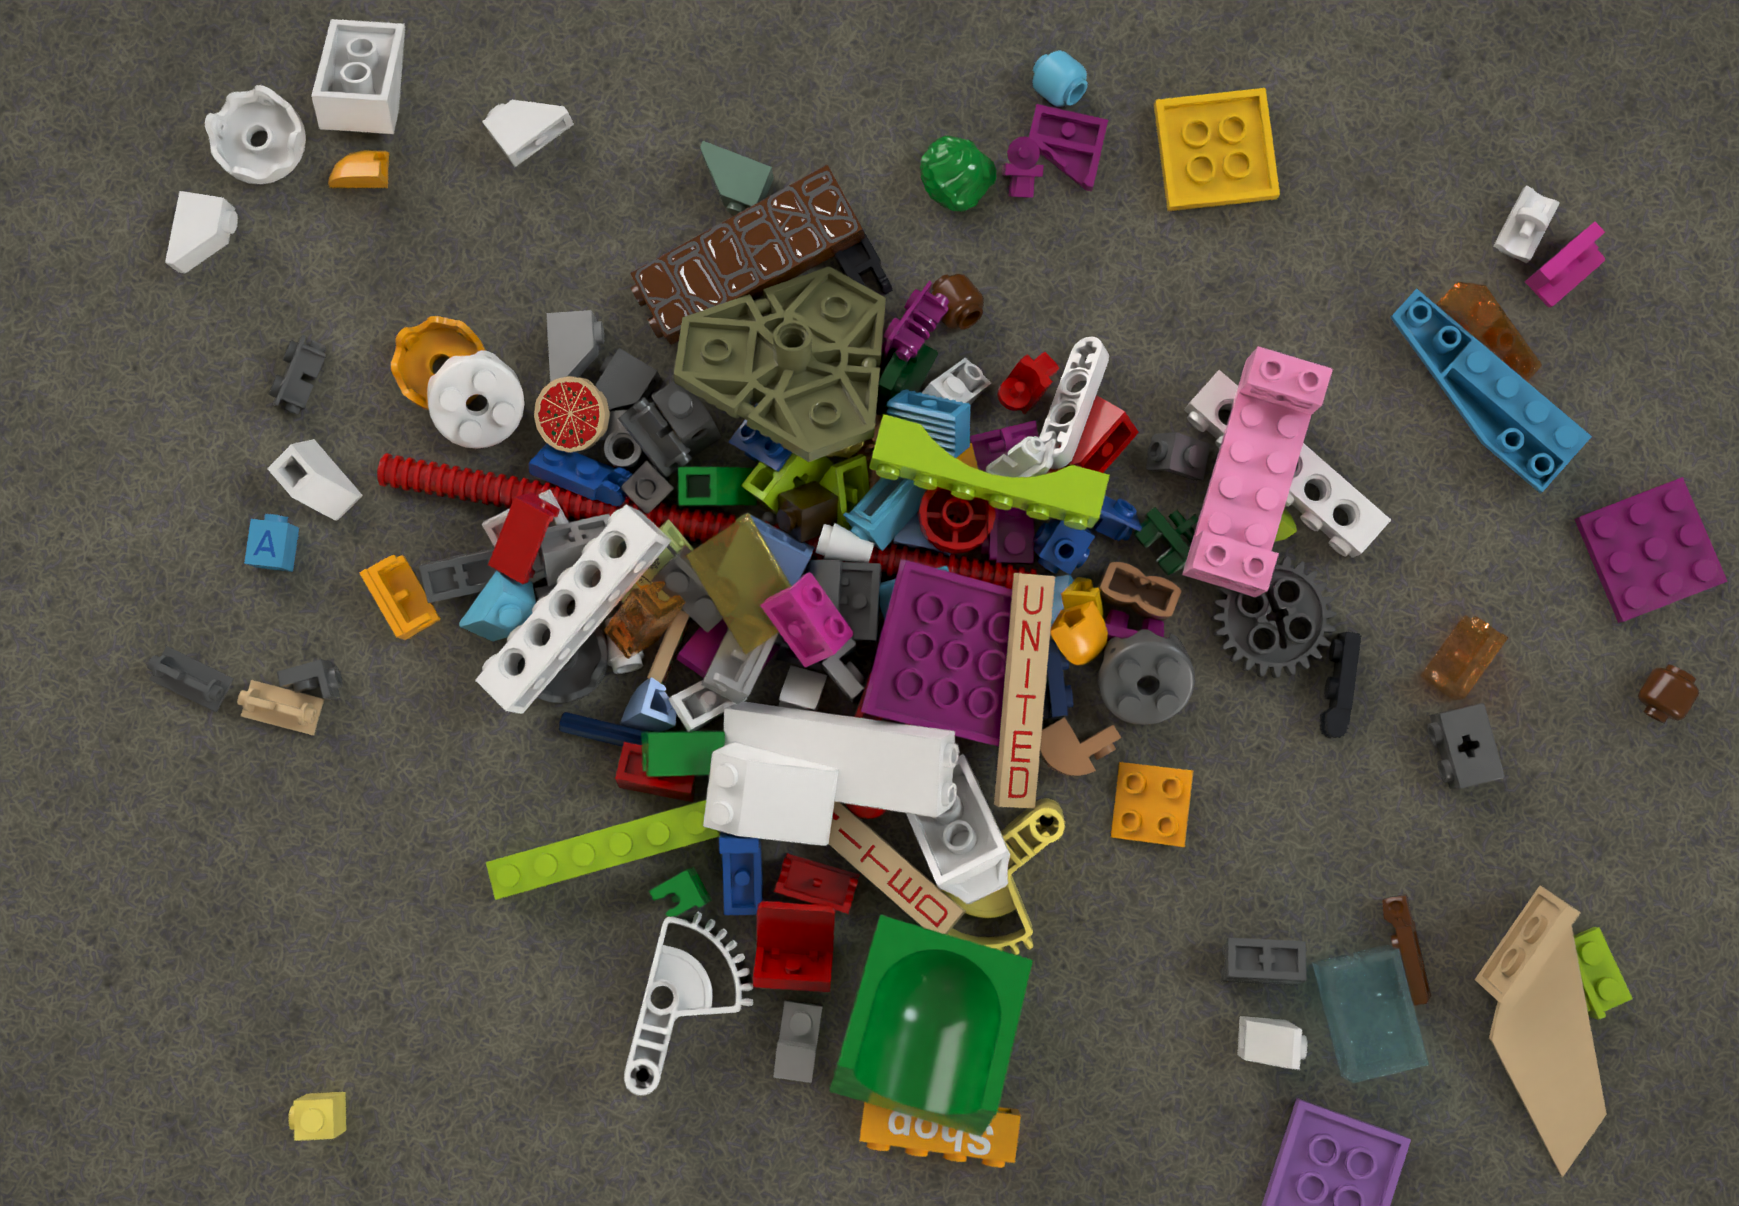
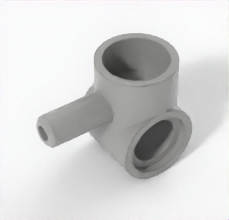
[599,410,646,472]

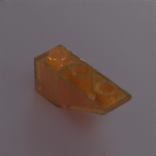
[1436,282,1542,381]

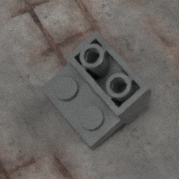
[806,560,882,641]

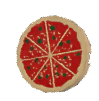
[534,376,610,453]

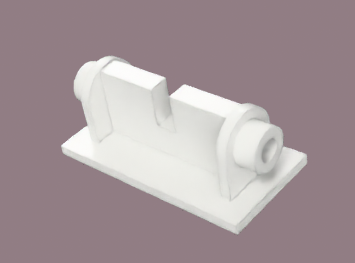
[986,437,1056,477]

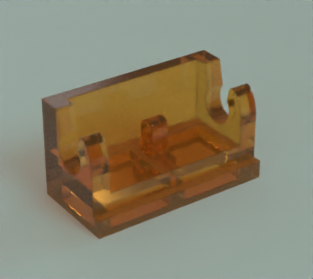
[604,581,686,659]
[1420,615,1508,701]

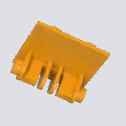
[1111,762,1193,847]

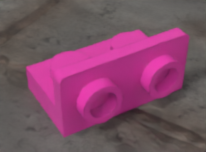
[1525,222,1605,307]
[760,573,853,667]

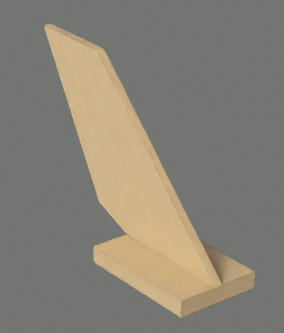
[1475,886,1607,1178]

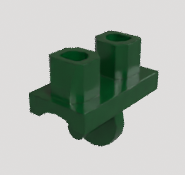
[1133,507,1199,576]

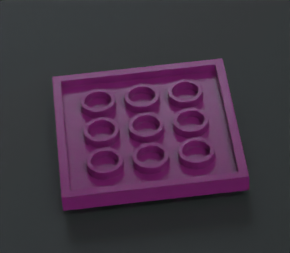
[861,559,1012,747]

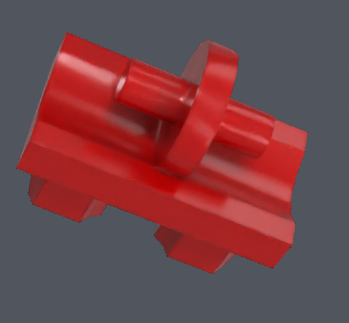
[997,352,1059,415]

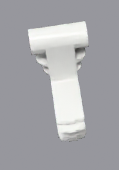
[624,912,753,1095]

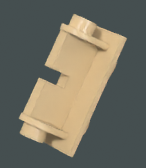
[237,680,324,735]

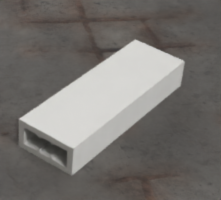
[724,701,959,817]

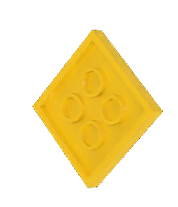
[1154,88,1280,211]

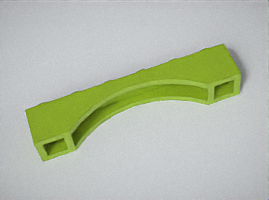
[869,414,1109,530]
[486,800,721,900]

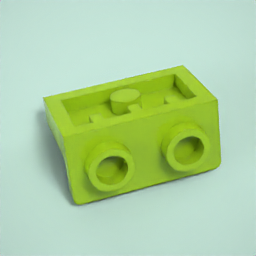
[1574,926,1633,1020]

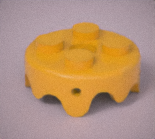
[391,316,486,410]

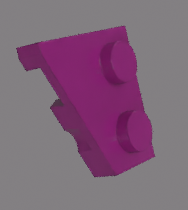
[1029,104,1108,192]

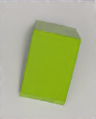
[819,454,870,531]

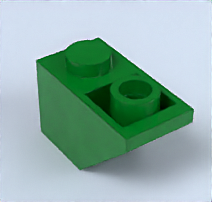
[678,467,757,506]

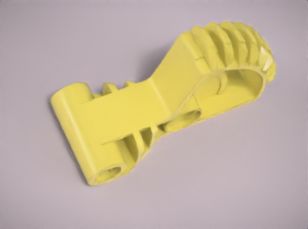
[936,798,1065,955]

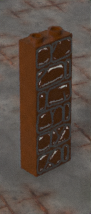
[630,165,865,345]

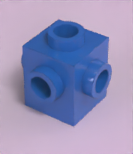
[1033,518,1095,575]

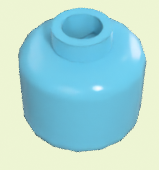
[1033,50,1088,107]

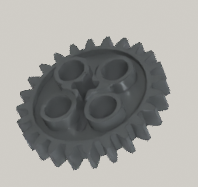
[1211,556,1337,678]

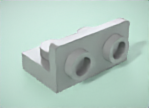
[822,638,865,703]

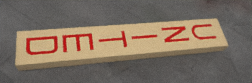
[994,573,1055,808]
[828,801,966,934]

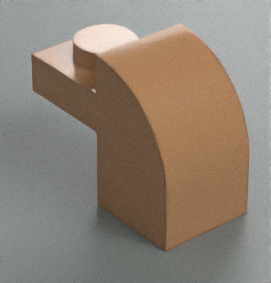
[1040,717,1121,776]

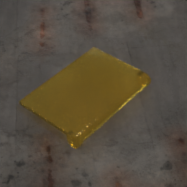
[686,513,791,655]

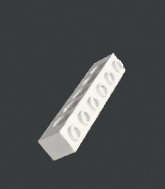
[1184,370,1391,558]
[476,504,672,714]

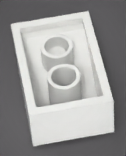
[312,19,405,134]
[703,742,839,846]

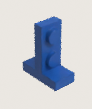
[719,831,763,915]

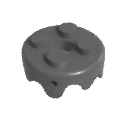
[517,608,608,703]
[1096,629,1195,725]

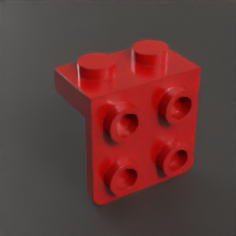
[753,901,835,992]

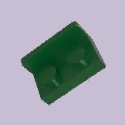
[877,343,938,406]

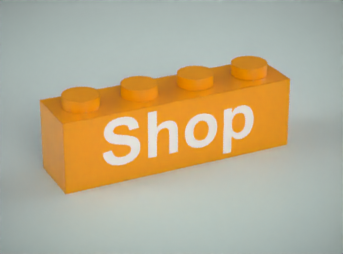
[859,1102,1021,1167]

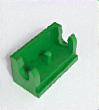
[641,730,725,777]
[649,867,712,917]

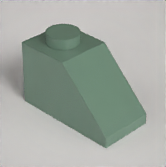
[700,141,774,215]

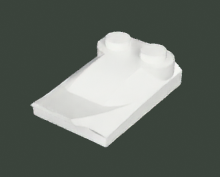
[906,754,1010,904]

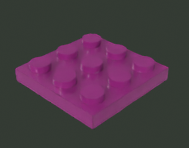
[1574,477,1728,623]

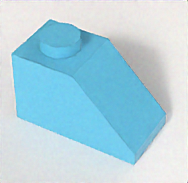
[459,571,536,641]

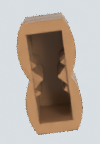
[1097,562,1181,621]

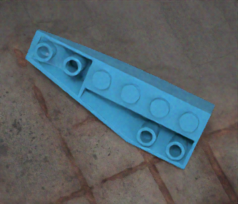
[1390,288,1592,493]

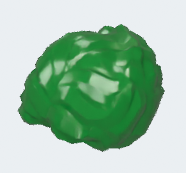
[920,136,997,212]

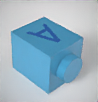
[244,514,299,572]

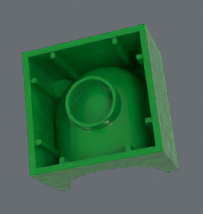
[829,915,1033,1137]

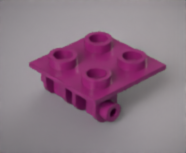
[880,280,949,369]

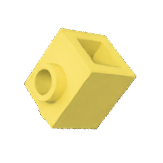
[289,1092,346,1141]

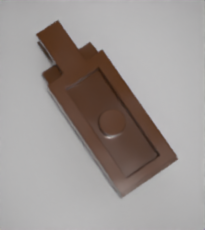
[1382,894,1431,1006]

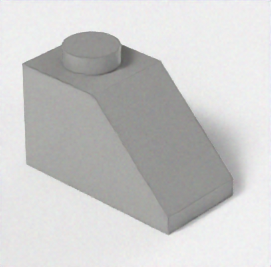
[546,310,604,382]

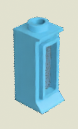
[843,477,927,551]

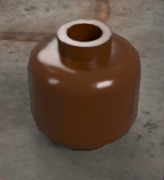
[931,274,984,330]
[1638,664,1699,724]

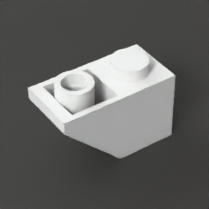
[922,358,991,405]
[267,439,363,521]
[1237,1016,1307,1070]

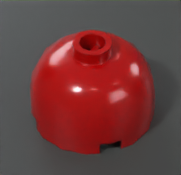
[918,487,996,554]

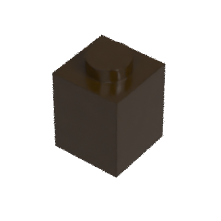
[777,481,838,543]

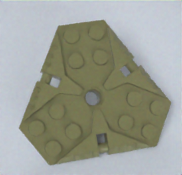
[674,266,886,462]

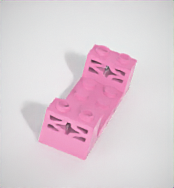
[1182,346,1333,597]

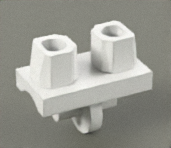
[1493,185,1560,264]

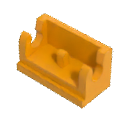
[359,555,441,640]

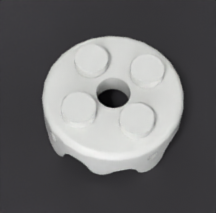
[205,85,306,184]
[427,350,525,449]

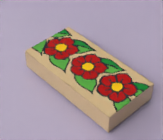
[647,609,692,685]

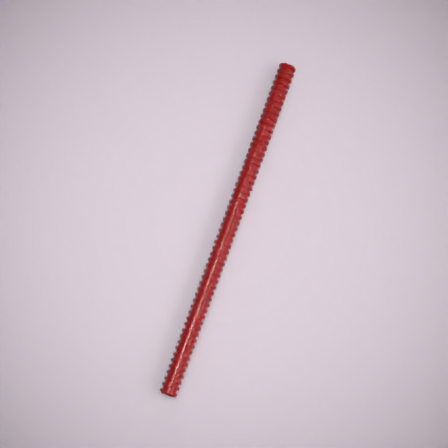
[377,453,1038,589]

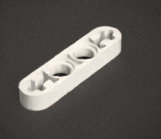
[1039,336,1109,469]

